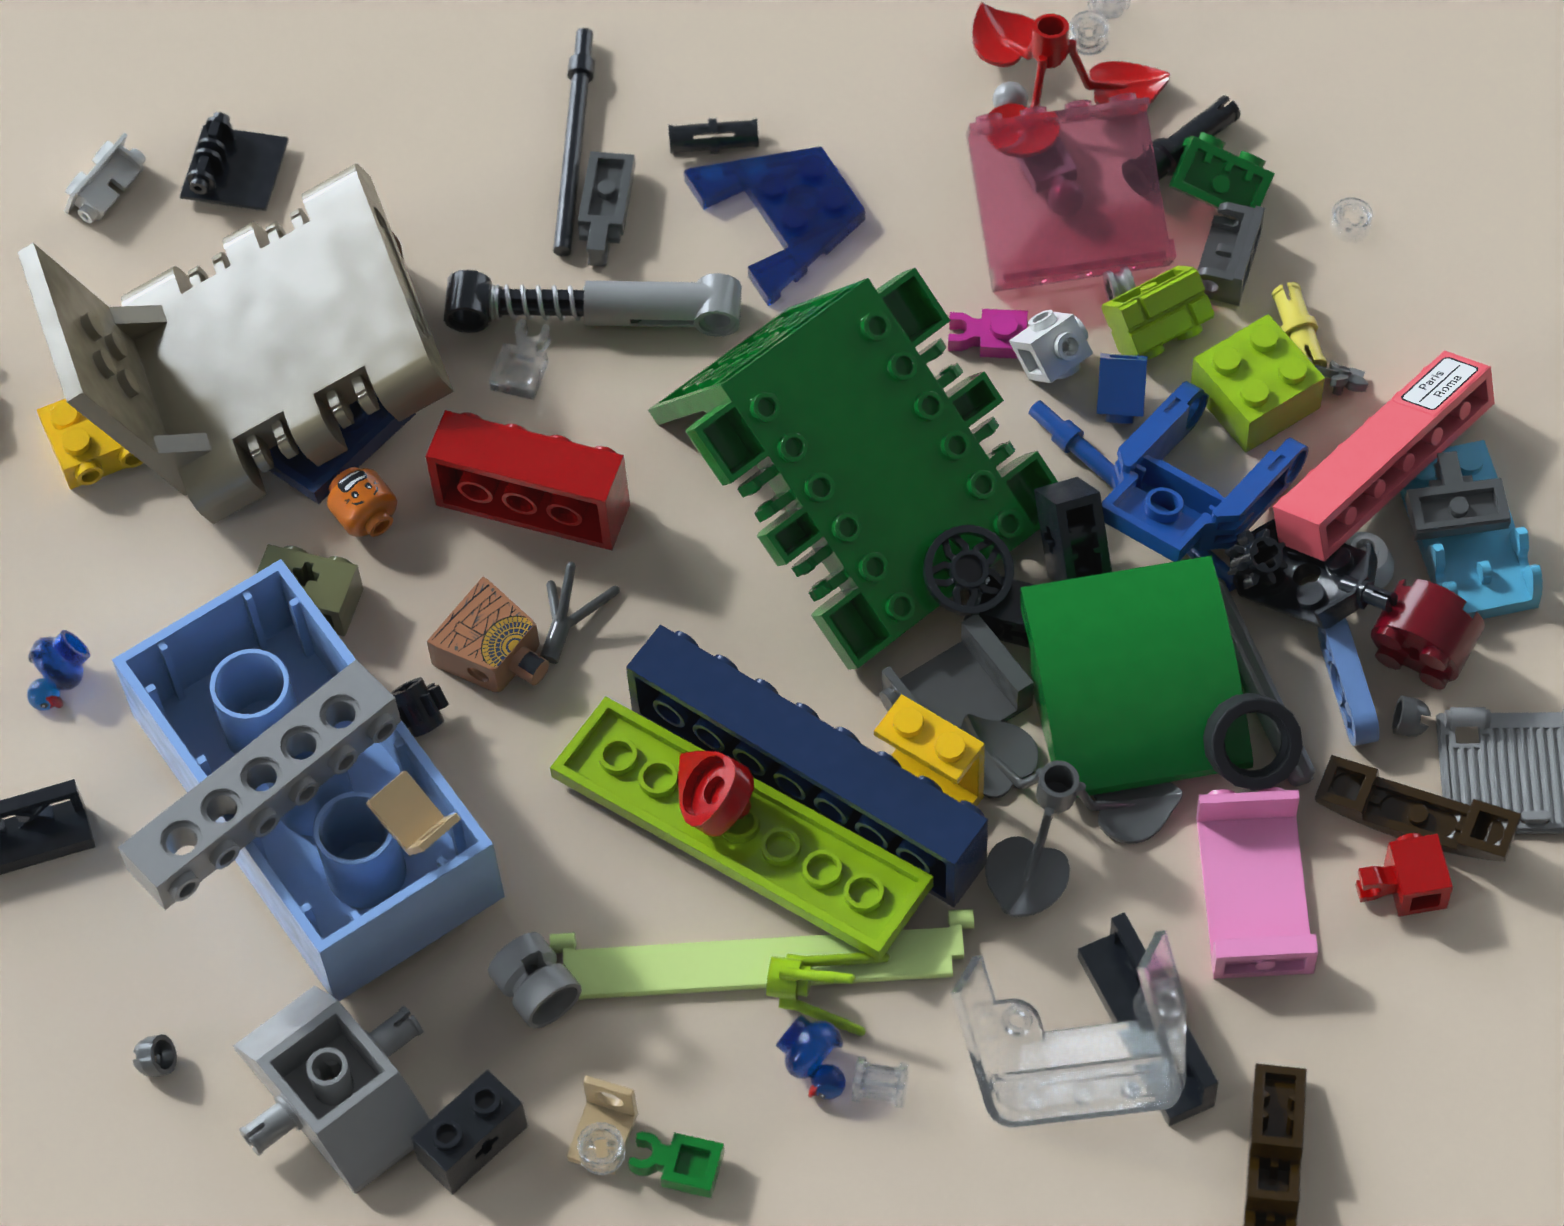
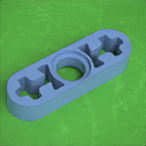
[1318,618,1380,746]

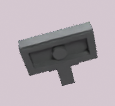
[1405,451,1511,541]

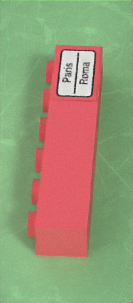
[1273,350,1495,562]

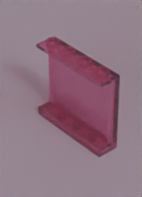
[966,93,1176,292]

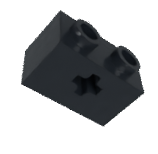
[1034,477,1112,582]
[411,1069,528,1195]

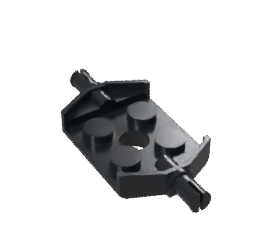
[1225,519,1398,629]

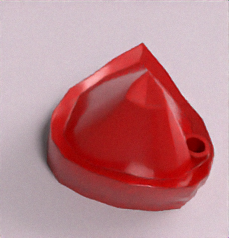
[678,751,754,837]

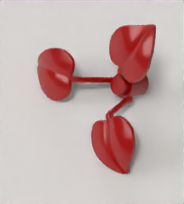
[972,2,1170,158]

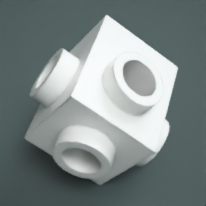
[1009,310,1094,383]

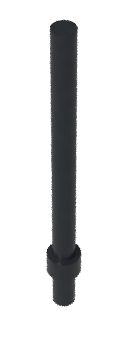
[553,28,595,256]

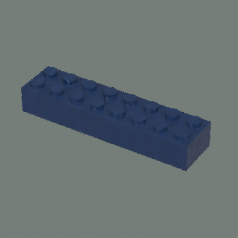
[626,624,988,908]

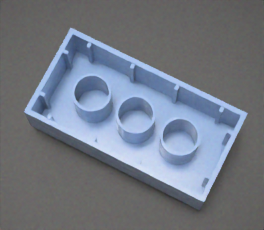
[112,559,505,1001]

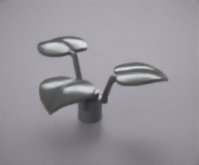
[960,714,1183,917]

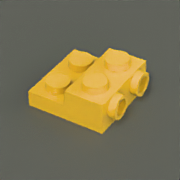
[36,399,143,490]

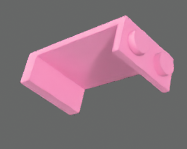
[1196,787,1318,979]

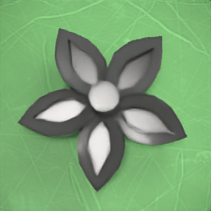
[1315,360,1368,396]

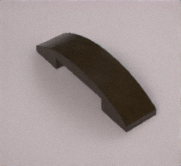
[1315,755,1522,861]

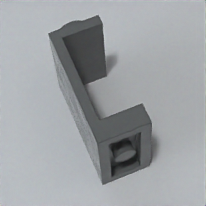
[879,614,1034,728]

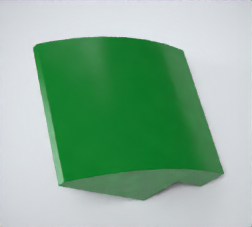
[1020,556,1254,798]

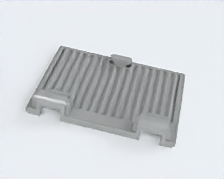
[1436,707,1564,834]

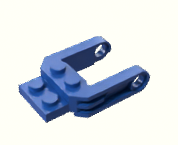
[1102,381,1308,562]

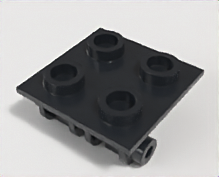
[180,112,289,211]

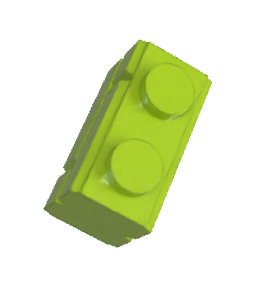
[1101,265,1215,360]

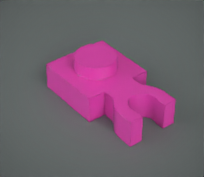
[948,309,1028,359]

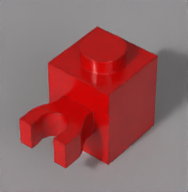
[1355,833,1453,917]

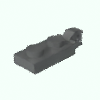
[578,151,636,267]

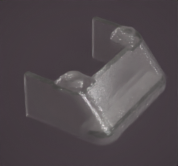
[951,930,1186,1127]

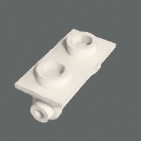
[64,132,146,223]

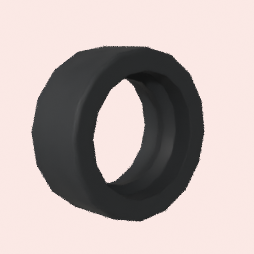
[1203,693,1303,791]

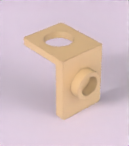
[366,771,461,856]
[567,1076,638,1175]

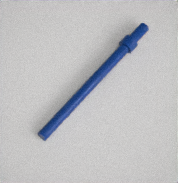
[1028,400,1236,592]

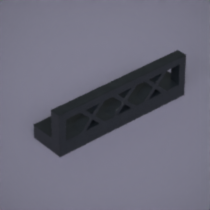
[0,779,96,875]
[1077,912,1218,1126]

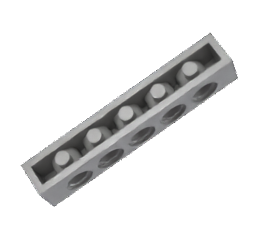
[118,659,401,910]

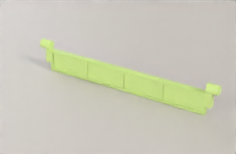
[550,909,974,1000]

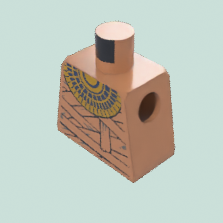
[427,577,549,693]

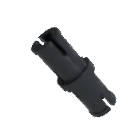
[668,118,759,154]

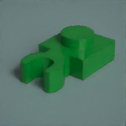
[628,1132,725,1198]

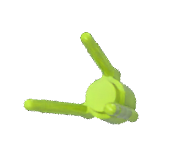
[766,953,890,1036]

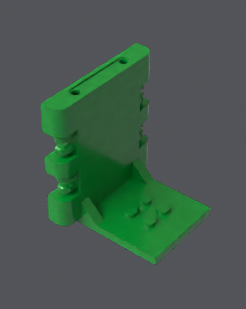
[648,267,1058,670]

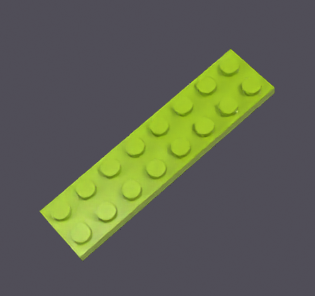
[550,696,934,961]

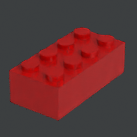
[425,410,630,551]

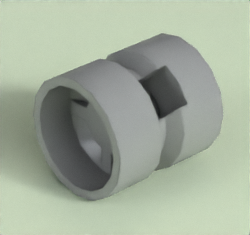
[488,932,582,1029]

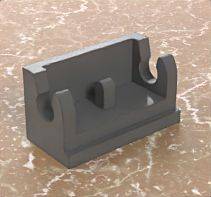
[1198,202,1265,306]

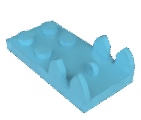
[1400,440,1543,619]

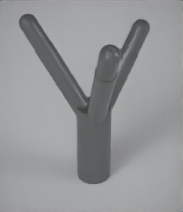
[540,562,620,664]

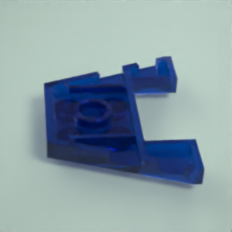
[684,146,865,306]

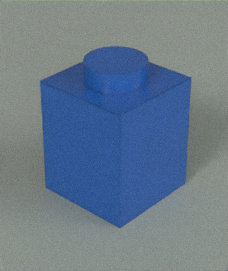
[1097,353,1147,424]

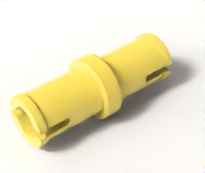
[1271,282,1327,367]

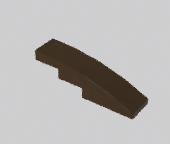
[1243,1063,1307,1226]

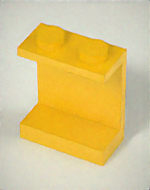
[874,694,985,806]

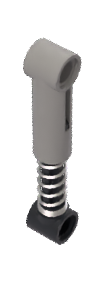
[443,270,742,337]

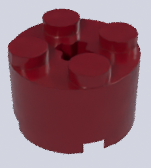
[1370,579,1485,690]

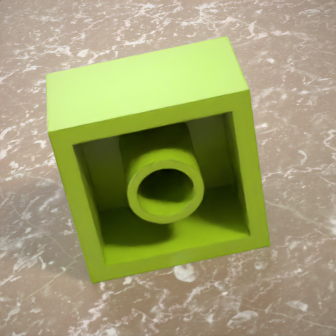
[1191,314,1325,453]

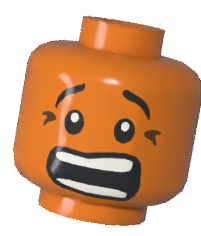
[327,467,397,537]

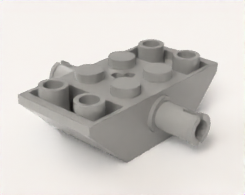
[233,985,430,1194]

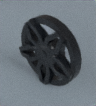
[923,525,1014,616]

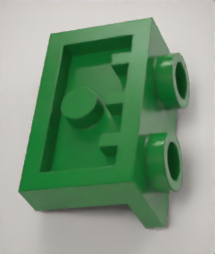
[1168,132,1275,209]

